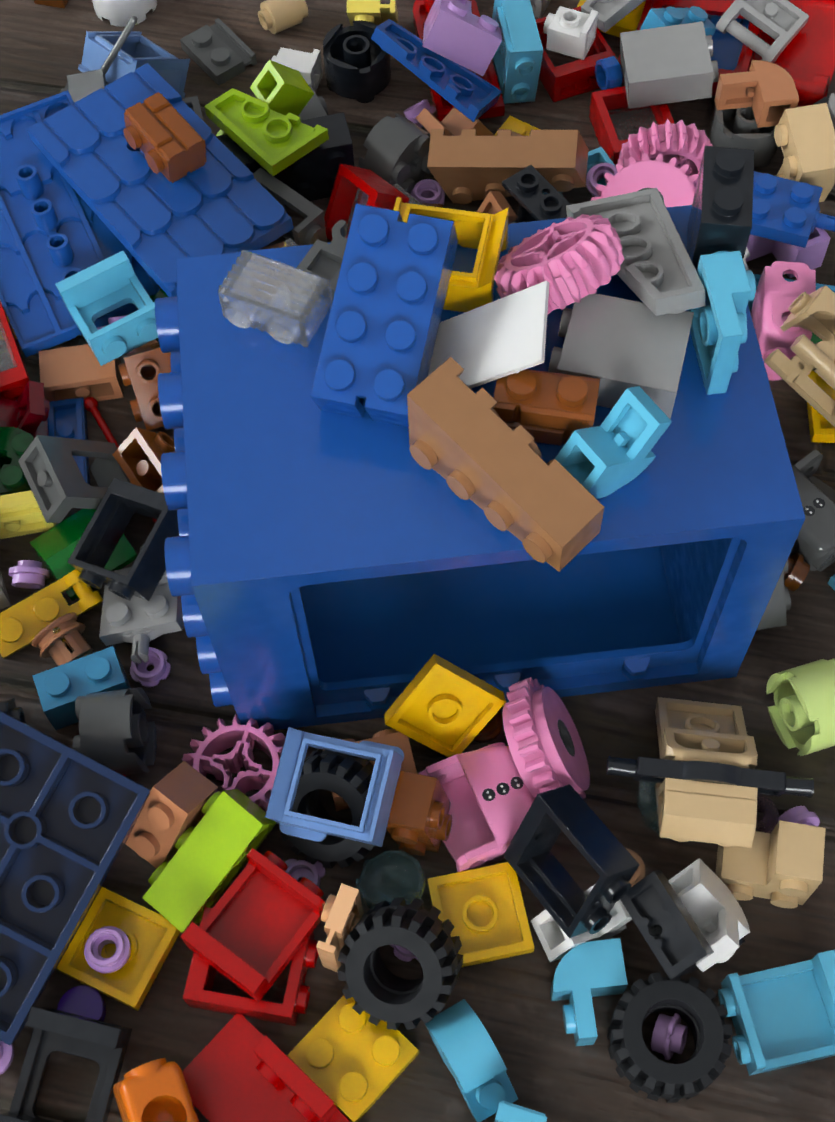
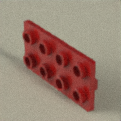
[182,1013,350,1122]

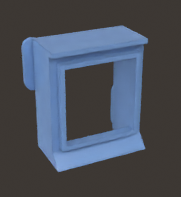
[78,31,190,98]
[265,727,404,847]

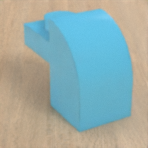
[555,386,672,499]
[550,938,628,1046]
[425,999,518,1122]

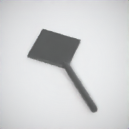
[67,16,137,104]

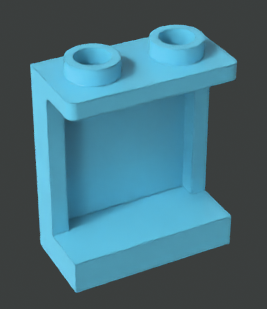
[718,949,835,1076]

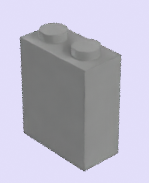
[620,21,719,109]
[548,293,694,419]

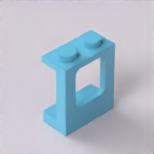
[55,251,158,366]

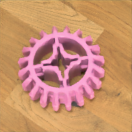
[618,119,713,176]
[494,214,625,315]
[182,714,285,815]

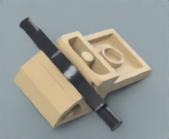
[606,697,814,848]

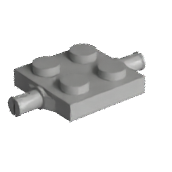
[99,544,183,664]

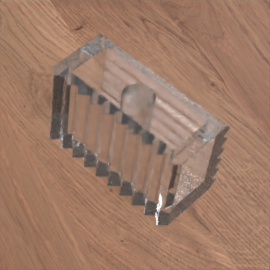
[218,250,333,347]

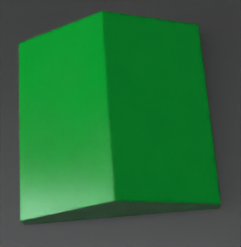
[29,509,138,601]

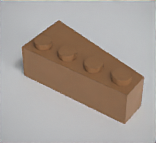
[427,129,589,204]
[407,357,605,572]

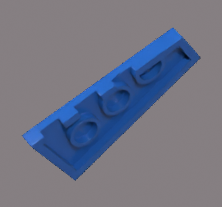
[371,19,502,122]

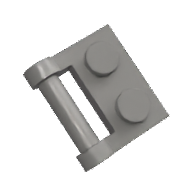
[716,0,809,63]

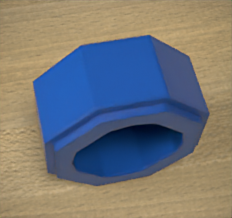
[595,56,623,90]

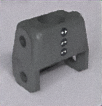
[790,449,835,571]

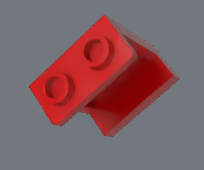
[180,848,325,1002]

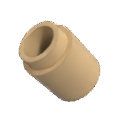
[258,0,308,34]

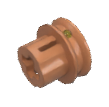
[31,612,93,666]

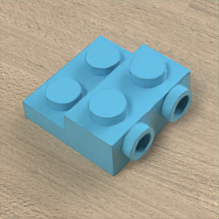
[688,251,756,395]

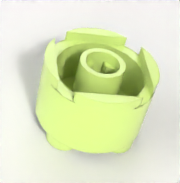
[766,658,835,756]

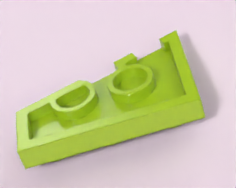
[205,88,329,176]

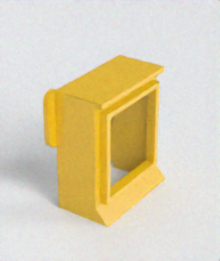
[393,197,509,312]

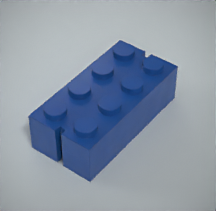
[310,204,458,428]

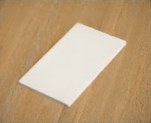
[427,280,550,389]

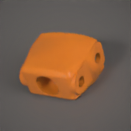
[113,1058,199,1122]

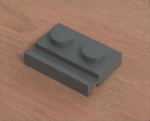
[180,18,257,86]

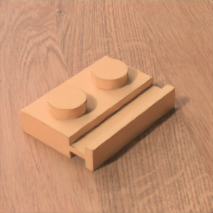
[316,883,364,973]

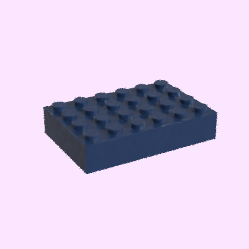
[0,711,151,1045]

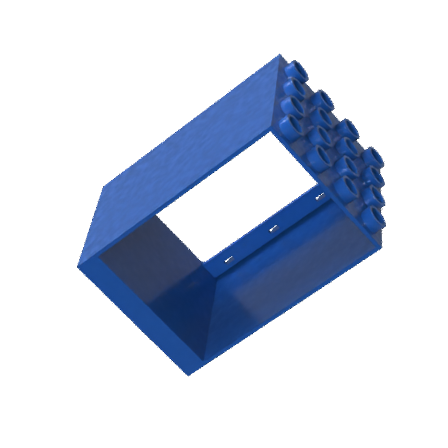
[155,205,806,730]

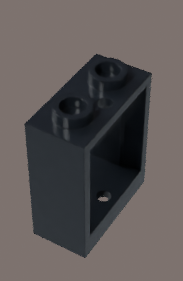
[67,478,179,601]
[504,784,639,939]

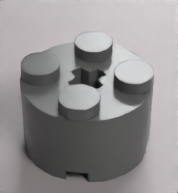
[709,107,778,168]
[358,113,431,198]
[73,687,157,775]

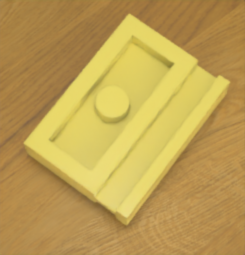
[347,0,398,26]
[0,490,56,539]

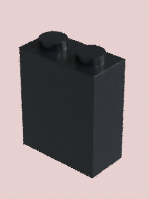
[687,146,754,271]

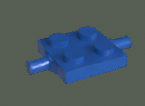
[750,171,835,248]

